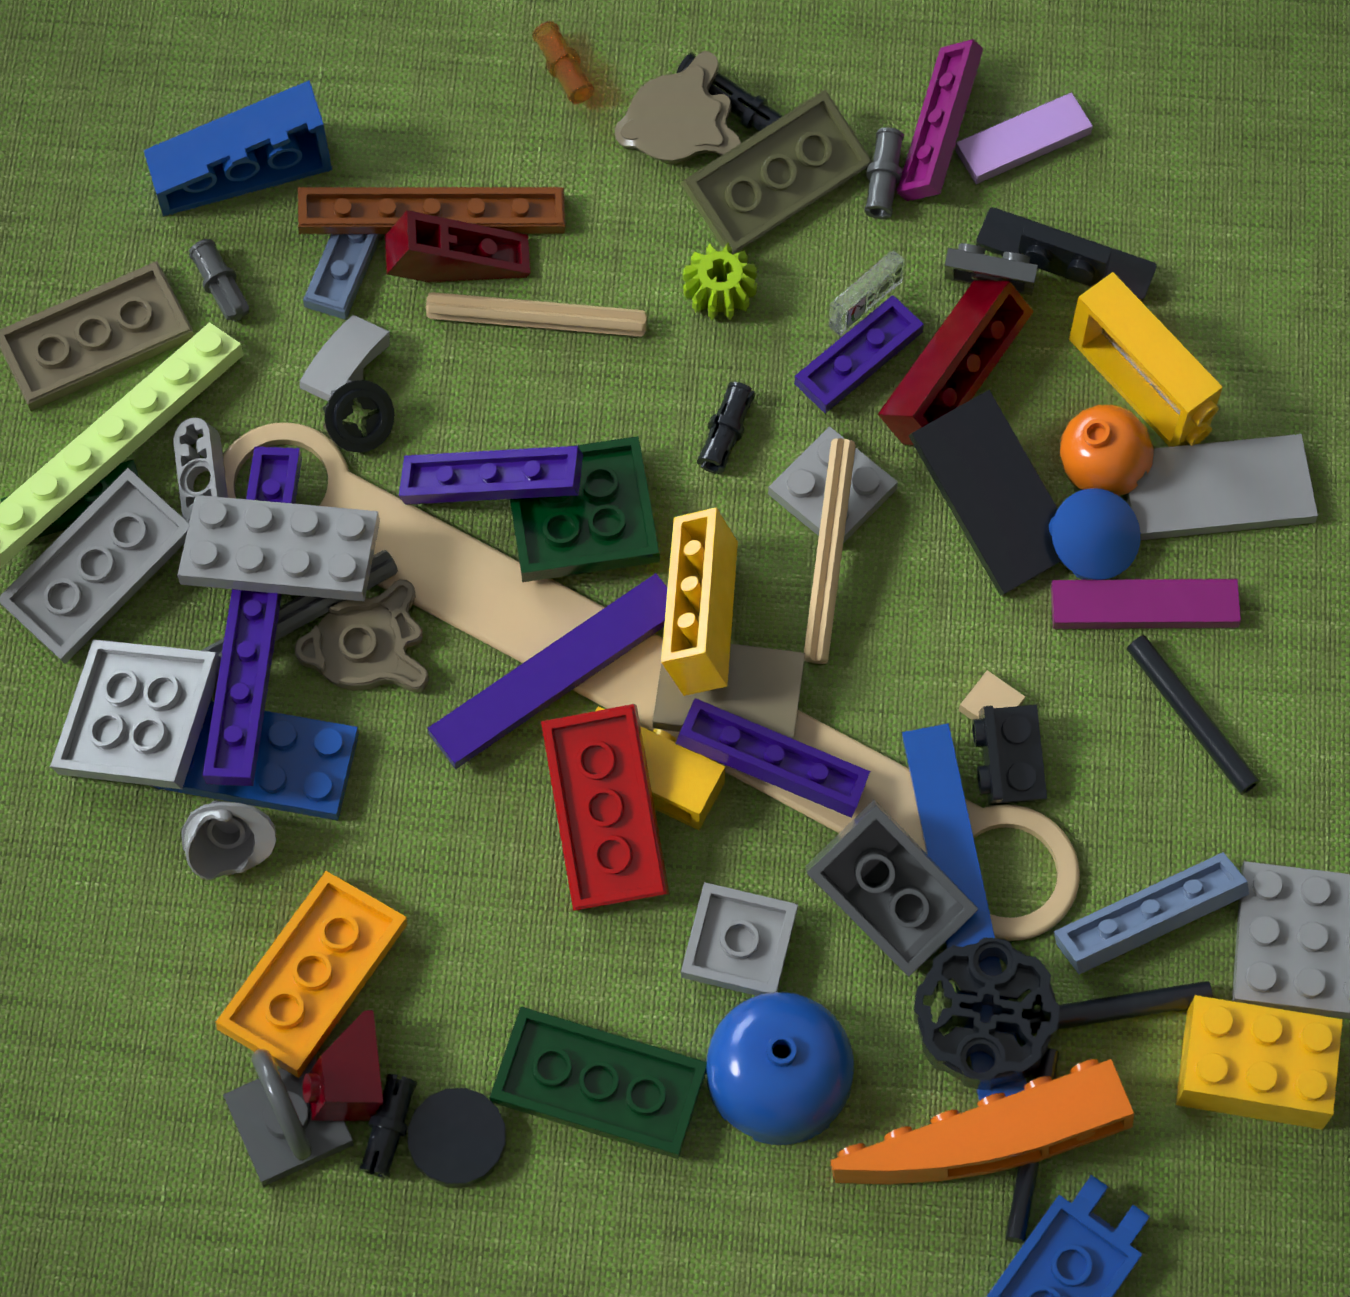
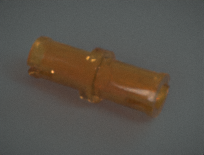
[533,21,594,104]

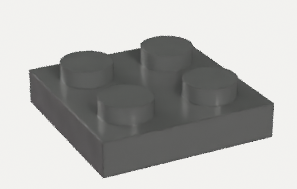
[945,243,1038,296]

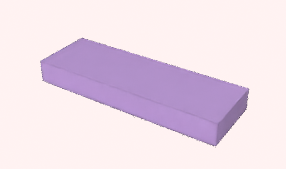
[955,92,1093,184]

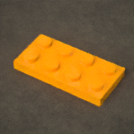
[215,871,407,1078]

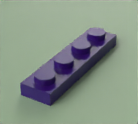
[399,446,583,505]
[675,698,870,818]

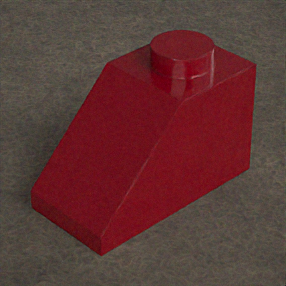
[303,1010,383,1121]

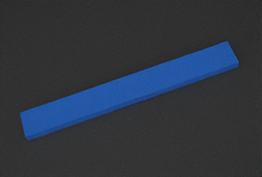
[902,723,1027,1101]

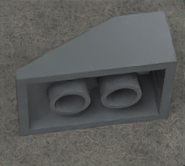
[806,800,978,977]

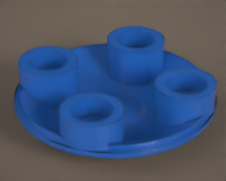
[1049,488,1141,580]

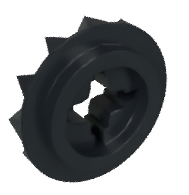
[322,380,395,453]

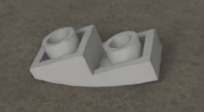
[300,315,390,401]

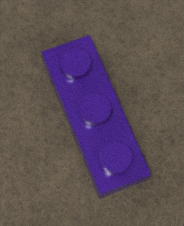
[794,295,924,414]

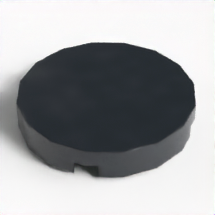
[408,1088,506,1188]

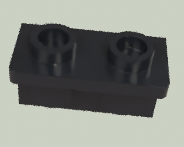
[972,705,1047,806]

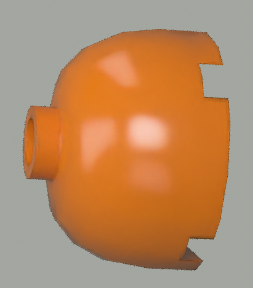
[1060,405,1154,496]

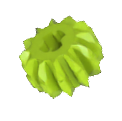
[683,243,757,321]

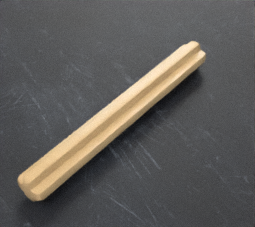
[426,292,647,337]
[804,438,856,664]

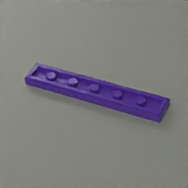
[427,573,668,769]

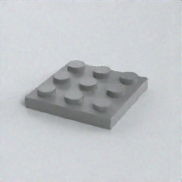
[50,640,221,789]
[1232,861,1350,1019]

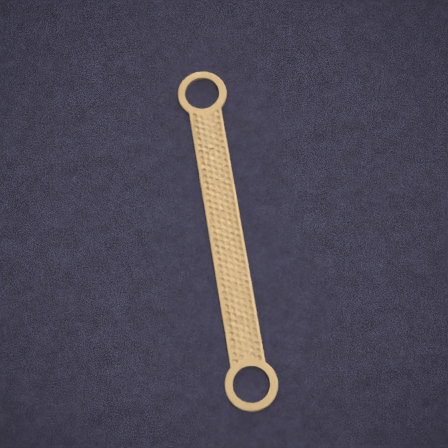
[223,422,1080,941]

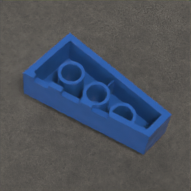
[144,80,332,216]

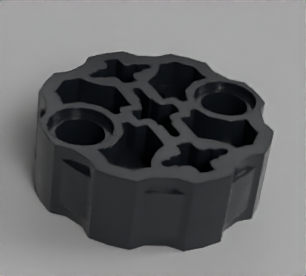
[914,938,1060,1090]

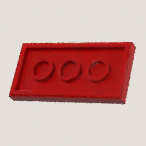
[541,704,670,911]

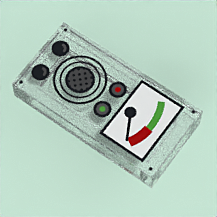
[829,250,905,336]

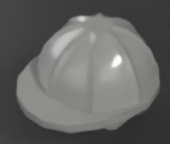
[181,800,277,880]

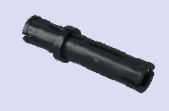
[676,53,783,131]

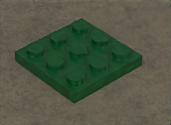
[510,436,660,582]

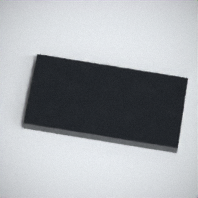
[909,390,1061,596]

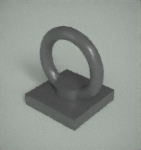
[223,1049,354,1187]

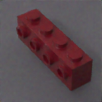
[878,281,1034,445]

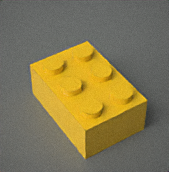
[1176,995,1343,1130]

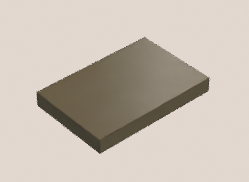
[653,644,805,739]

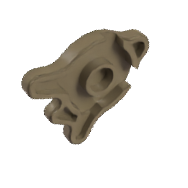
[615,51,741,164]
[295,579,429,693]

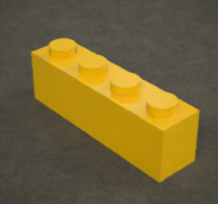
[661,507,738,696]

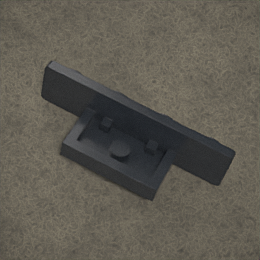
[976,207,1157,302]

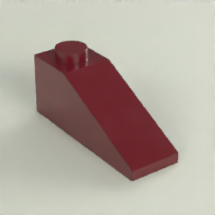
[385,210,530,282]

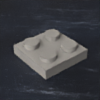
[768,426,898,543]
[681,882,798,996]

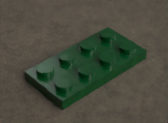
[490,1006,706,1160]

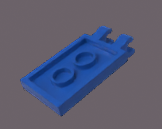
[986,1175,1150,1297]

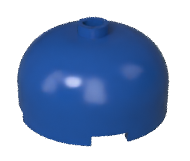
[706,992,854,1145]

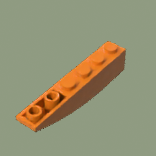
[830,1059,1134,1184]

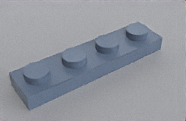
[1054,852,1249,974]

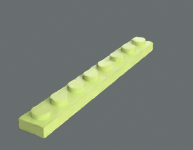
[0,322,244,569]

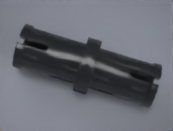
[697,382,755,474]
[359,1074,417,1179]

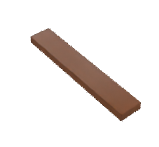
[298,187,565,234]

